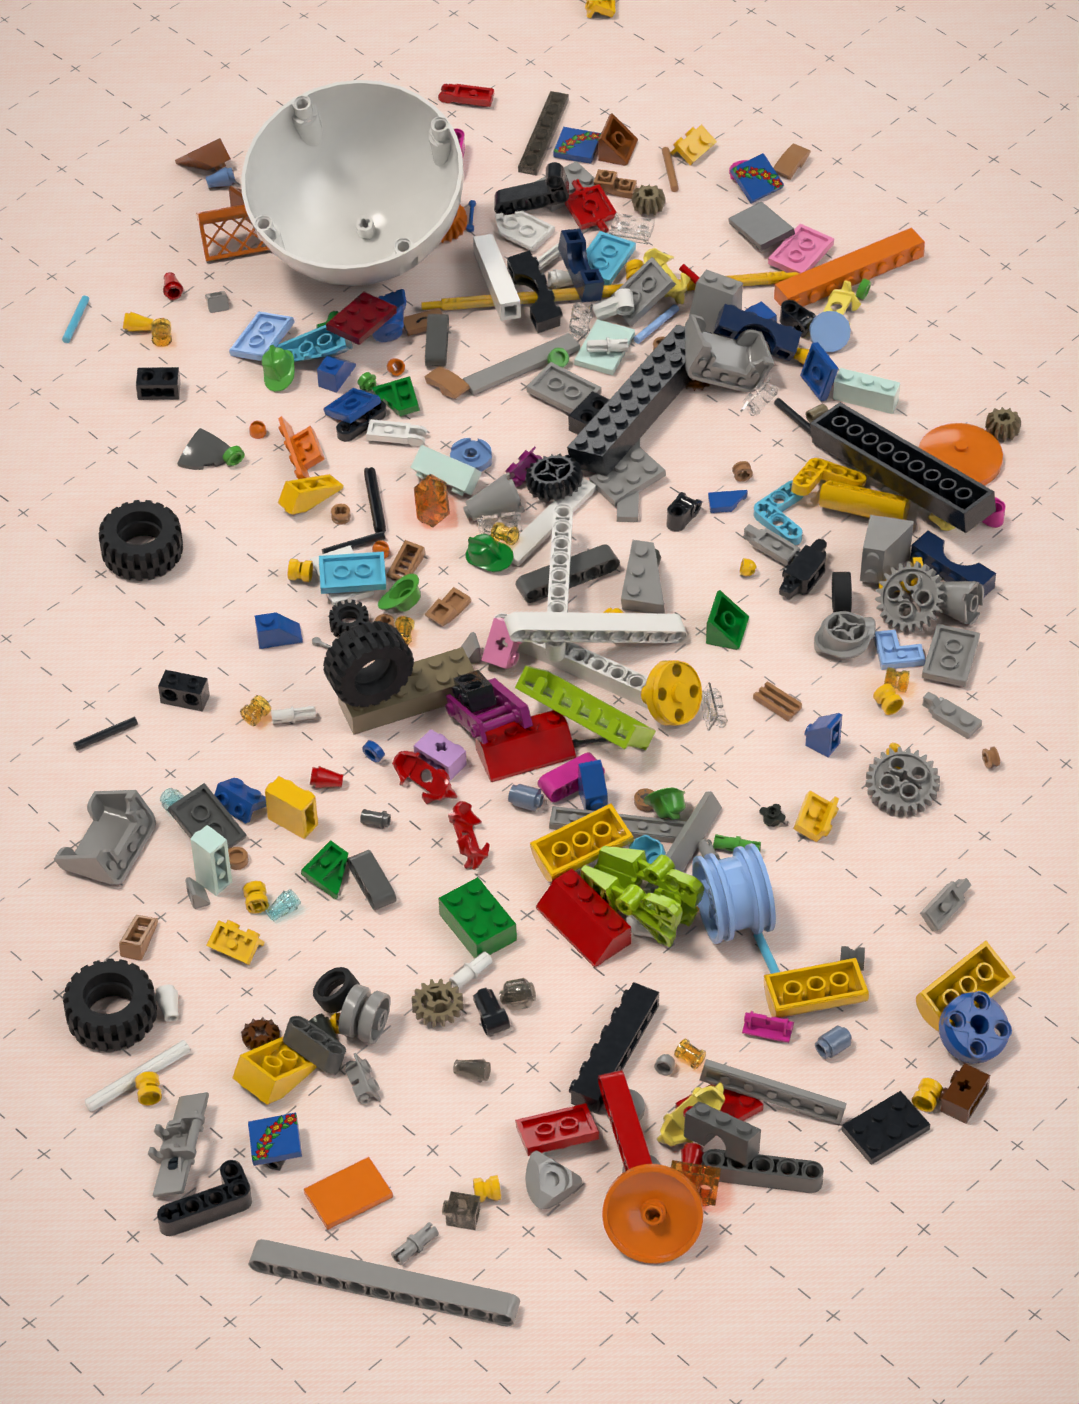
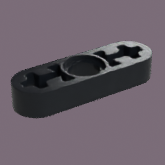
[336,400,386,442]

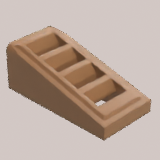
[386,540,426,581]
[119,914,158,960]

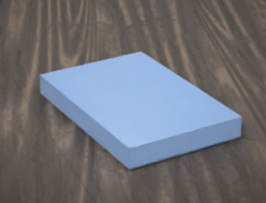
[229,311,295,361]

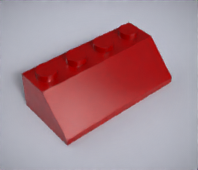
[475,710,576,782]
[536,869,631,968]

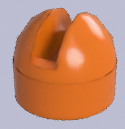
[387,358,405,376]
[249,420,266,439]
[372,540,390,559]

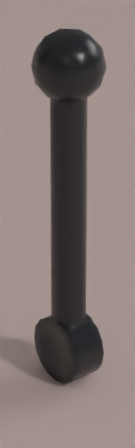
[572,737,612,748]

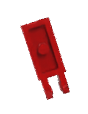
[438,84,495,107]

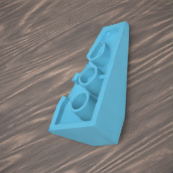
[277,325,353,362]

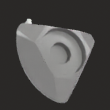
[525,1151,582,1209]

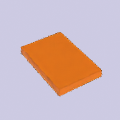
[304,1157,393,1230]

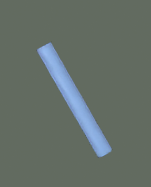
[633,304,679,344]

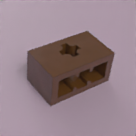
[939,1063,991,1124]

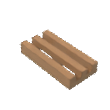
[753,681,802,721]

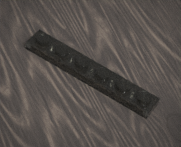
[518,91,569,176]

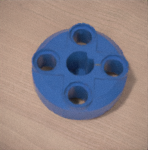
[939,991,1012,1064]

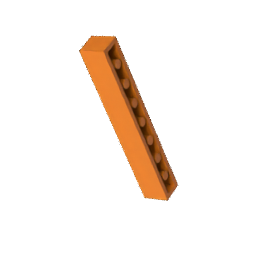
[774,227,925,306]

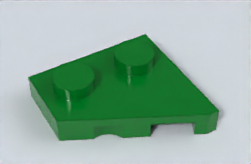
[372,376,420,416]
[301,840,349,900]

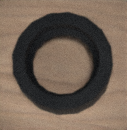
[832,572,852,613]
[313,967,360,1013]

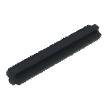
[364,467,386,533]

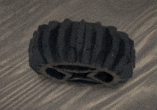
[525,453,583,502]

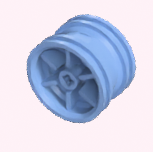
[692,843,776,944]

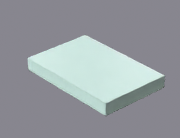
[574,319,635,375]

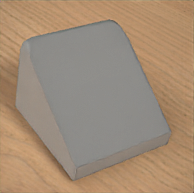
[205,291,229,313]
[461,632,481,664]
[185,877,210,909]

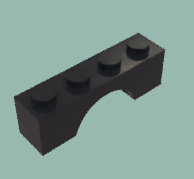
[507,250,563,334]

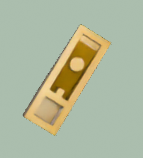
[278,474,344,515]

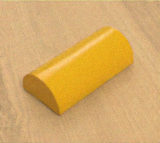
[819,480,911,520]
[530,803,634,883]
[916,940,1016,1031]
[764,958,869,1018]

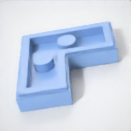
[873,630,926,670]

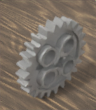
[875,561,947,633]
[865,747,940,817]

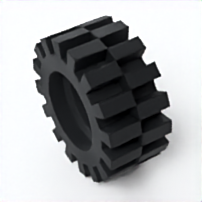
[329,600,369,637]

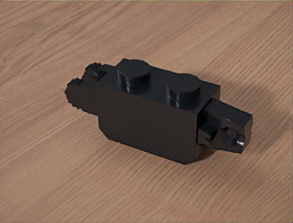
[779,539,827,599]

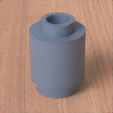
[508,784,544,811]
[815,1025,852,1059]

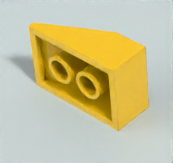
[232,1037,317,1105]

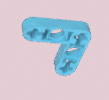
[753,480,803,545]

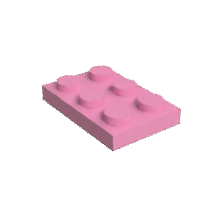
[768,224,834,274]

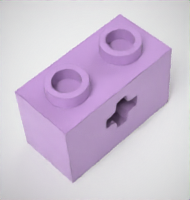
[413,729,467,781]

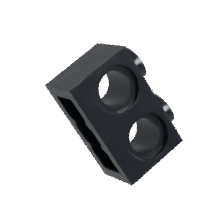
[136,367,181,400]
[568,391,610,435]
[158,669,210,712]
[452,670,497,713]

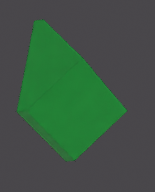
[706,590,749,650]

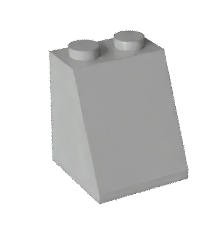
[689,269,743,335]
[860,515,914,584]

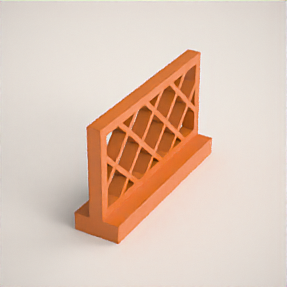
[196,204,270,261]

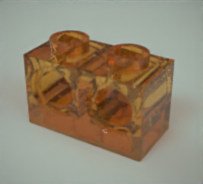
[414,474,450,528]
[671,1160,721,1206]

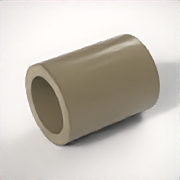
[805,403,828,423]

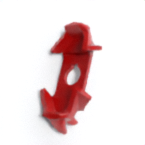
[392,751,457,804]
[448,801,490,870]

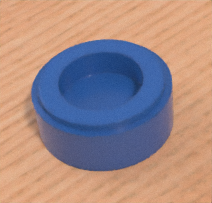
[362,740,385,762]

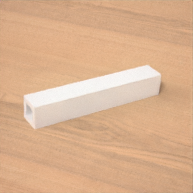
[473,234,521,321]

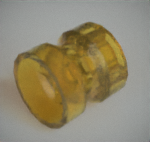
[151,318,172,347]
[884,667,910,693]
[240,695,271,726]

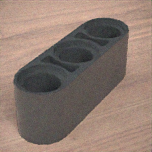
[425,314,449,366]
[347,850,396,910]
[283,1016,346,1074]

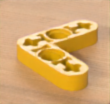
[791,458,867,496]

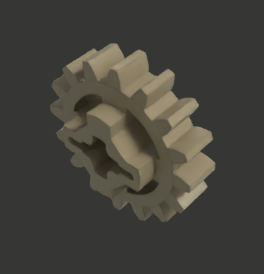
[412,979,463,1027]

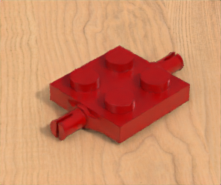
[564,179,617,233]

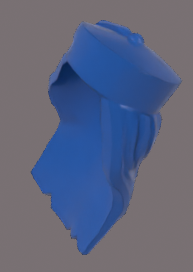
[372,289,406,342]

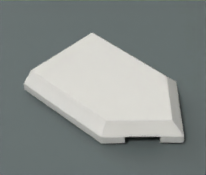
[495,211,555,252]

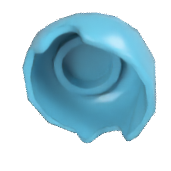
[629,835,666,864]

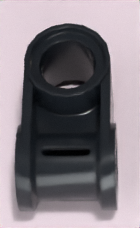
[779,300,816,337]
[666,492,702,532]

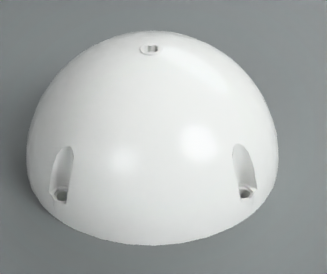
[241,80,464,286]

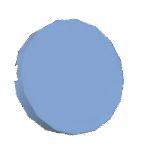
[809,311,851,352]

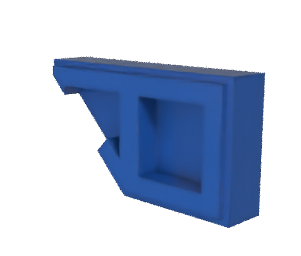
[708,490,748,513]

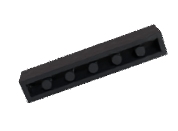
[569,982,660,1114]

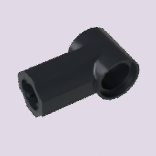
[473,988,510,1036]

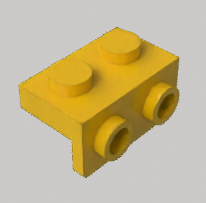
[670,124,717,165]
[793,791,839,842]

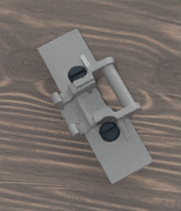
[148,1092,209,1198]

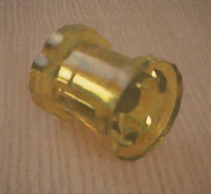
[491,522,520,546]
[395,616,415,645]
[674,1038,706,1069]

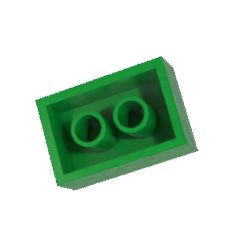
[438,877,517,959]

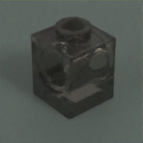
[442,1191,481,1230]

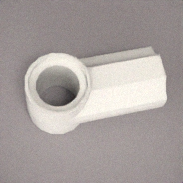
[593,288,635,320]

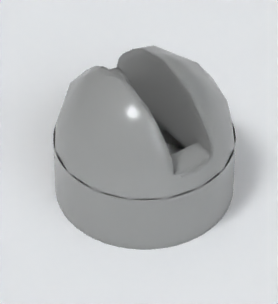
[654,1054,675,1076]

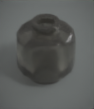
[499,978,536,1011]

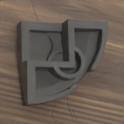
[177,428,230,470]

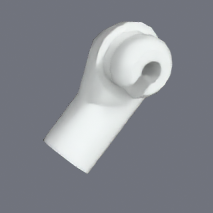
[626,915,654,938]

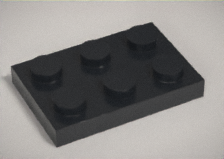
[841,1090,931,1165]

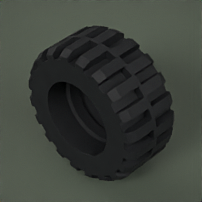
[98,500,183,581]
[323,621,414,707]
[63,958,157,1052]

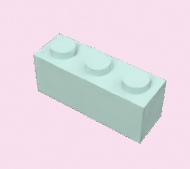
[833,368,900,414]
[410,445,482,496]
[190,825,232,896]

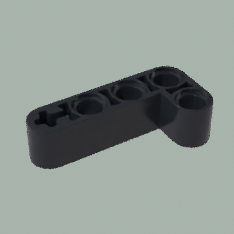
[494,162,569,215]
[157,1160,252,1236]

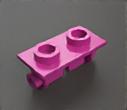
[742,1011,794,1043]

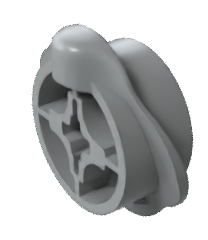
[814,611,876,659]

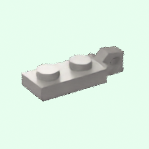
[743,524,801,566]
[922,692,982,739]
[920,878,972,931]

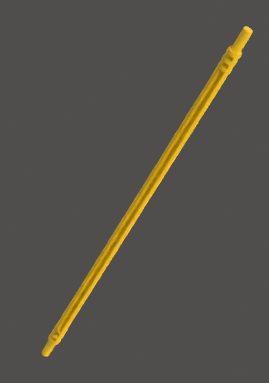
[421,271,799,311]

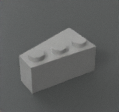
[621,539,665,614]

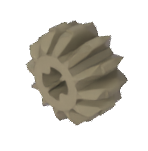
[632,184,666,216]
[985,407,1021,442]

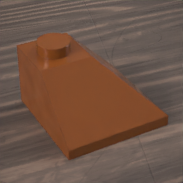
[175,138,231,171]

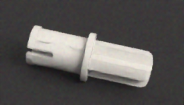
[587,337,628,354]
[271,706,316,724]
[449,952,493,990]

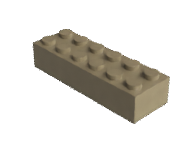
[338,647,475,735]

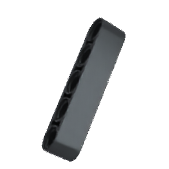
[515,544,620,603]
[702,1149,824,1193]

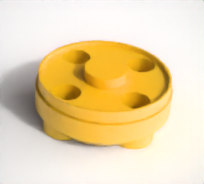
[641,660,702,726]

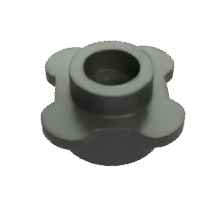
[759,804,786,827]

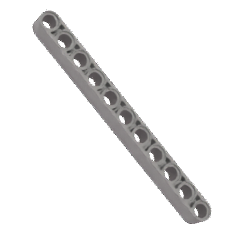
[248,1239,521,1327]

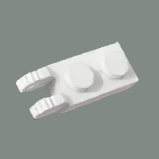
[366,420,428,447]

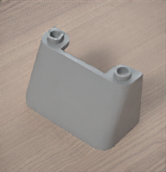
[685,314,775,393]
[54,790,156,885]

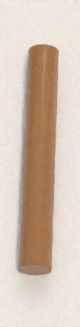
[662,147,679,192]

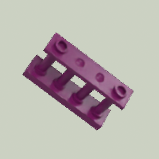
[445,678,533,744]

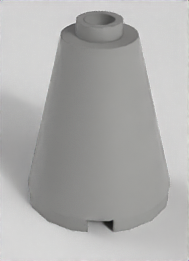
[463,472,525,522]
[922,581,984,625]

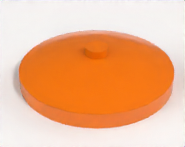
[919,423,1003,486]
[602,1164,704,1264]

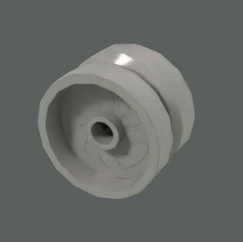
[338,984,391,1045]

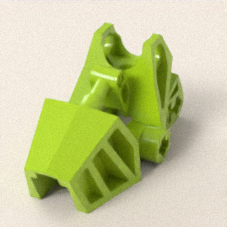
[581,846,705,947]

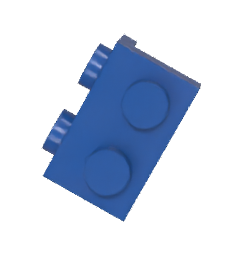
[214,778,266,824]

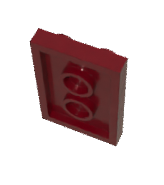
[326,291,397,345]

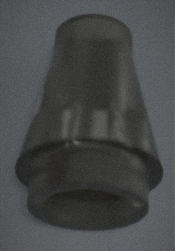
[453,1059,491,1083]

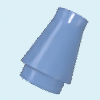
[206,167,236,188]

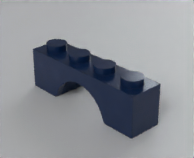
[558,228,605,303]
[713,304,802,361]
[910,530,996,597]

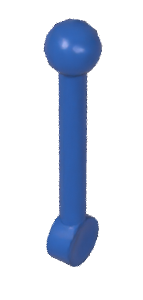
[466,200,476,232]

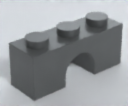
[684,1101,761,1165]

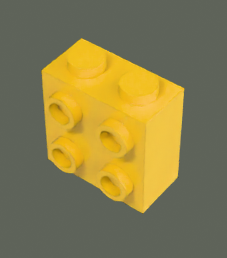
[265,776,318,839]

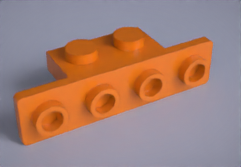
[278,416,325,479]

